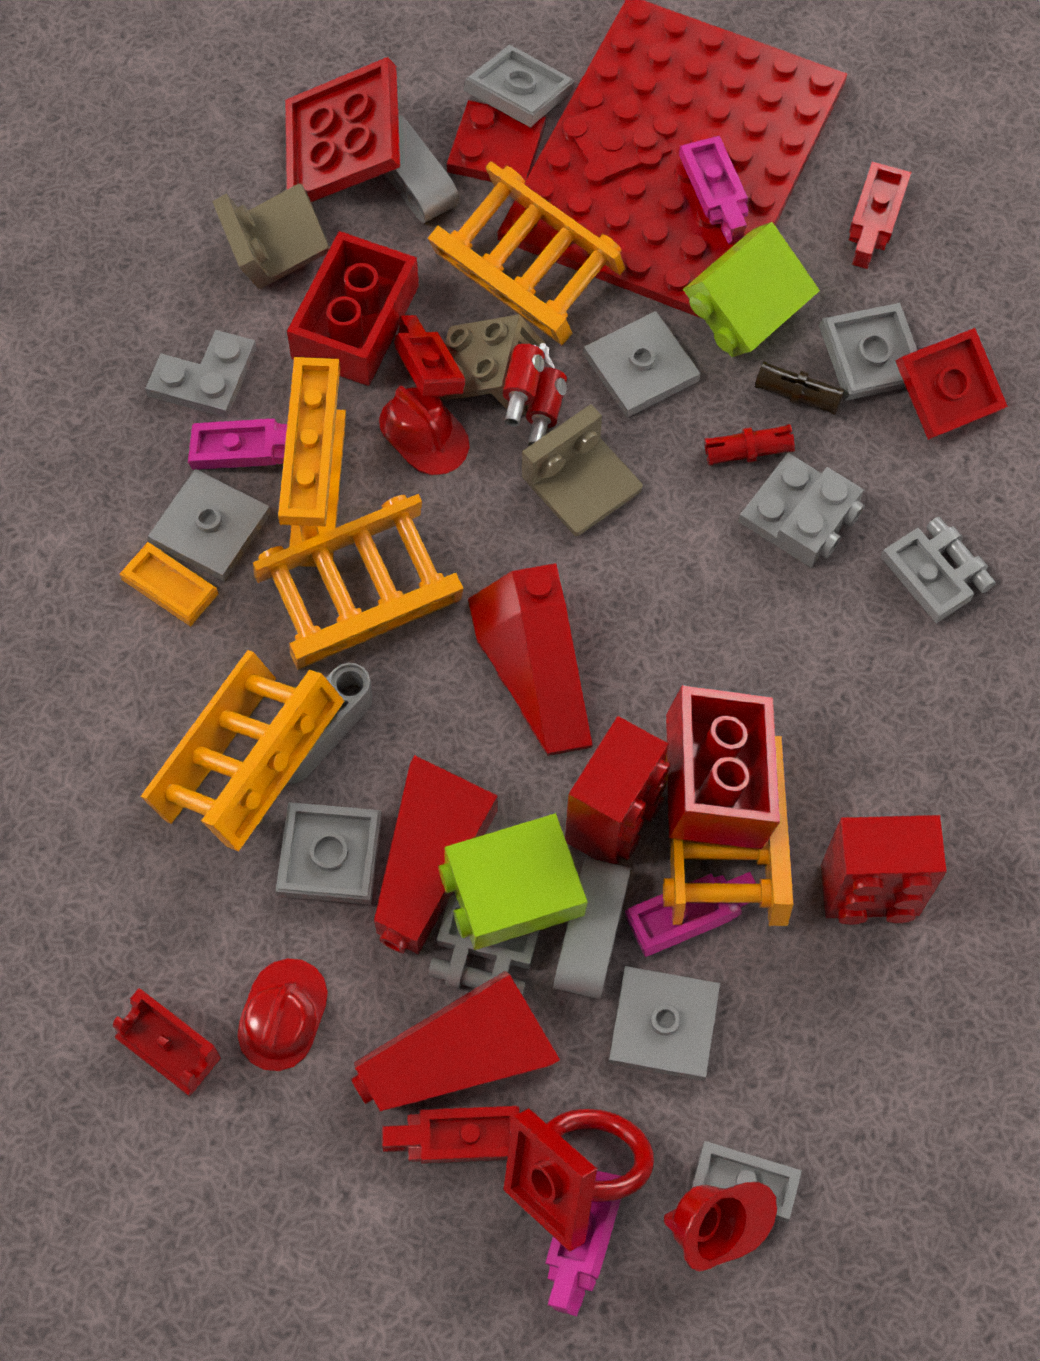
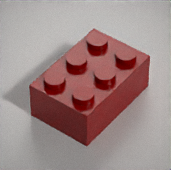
[287,231,419,386]
[666,685,780,849]
[565,716,671,864]
[821,815,947,925]

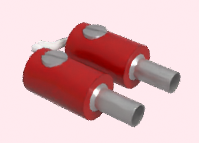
[503,343,567,446]

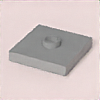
[464,45,575,127]
[819,303,917,401]
[583,311,701,418]
[148,469,271,582]
[275,802,382,905]
[608,966,720,1081]

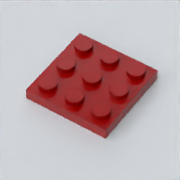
[285,57,400,202]

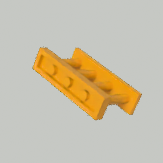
[428,161,625,346]
[278,357,346,567]
[253,494,463,670]
[140,650,345,852]
[663,736,794,926]

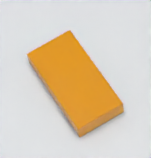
[120,542,218,627]

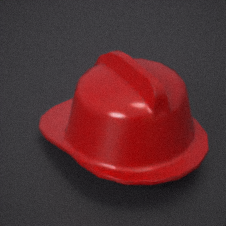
[379,386,470,475]
[237,958,328,1071]
[664,1181,777,1272]

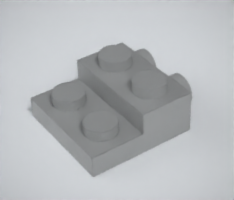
[738,453,865,568]

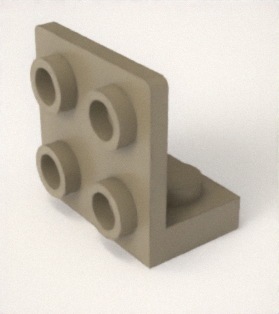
[212,184,330,289]
[439,314,545,415]
[522,404,643,536]

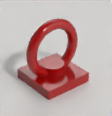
[503,1108,654,1252]

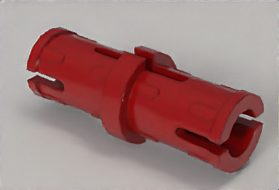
[704,424,795,466]

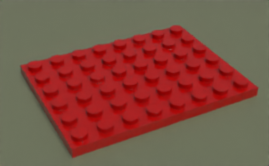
[497,0,847,319]

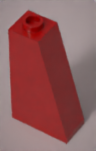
[374,755,498,954]
[351,970,560,1111]

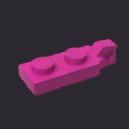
[679,136,749,244]
[188,418,287,470]
[625,872,756,957]
[545,1171,621,1317]

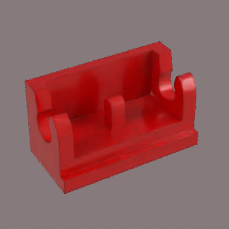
[113,988,221,1097]

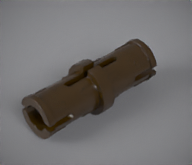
[755,361,845,415]

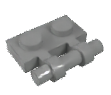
[881,517,996,624]
[428,896,540,996]

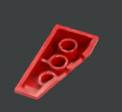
[468,563,593,756]

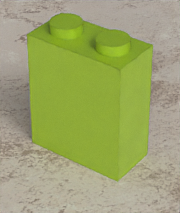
[683,222,820,357]
[438,813,588,951]

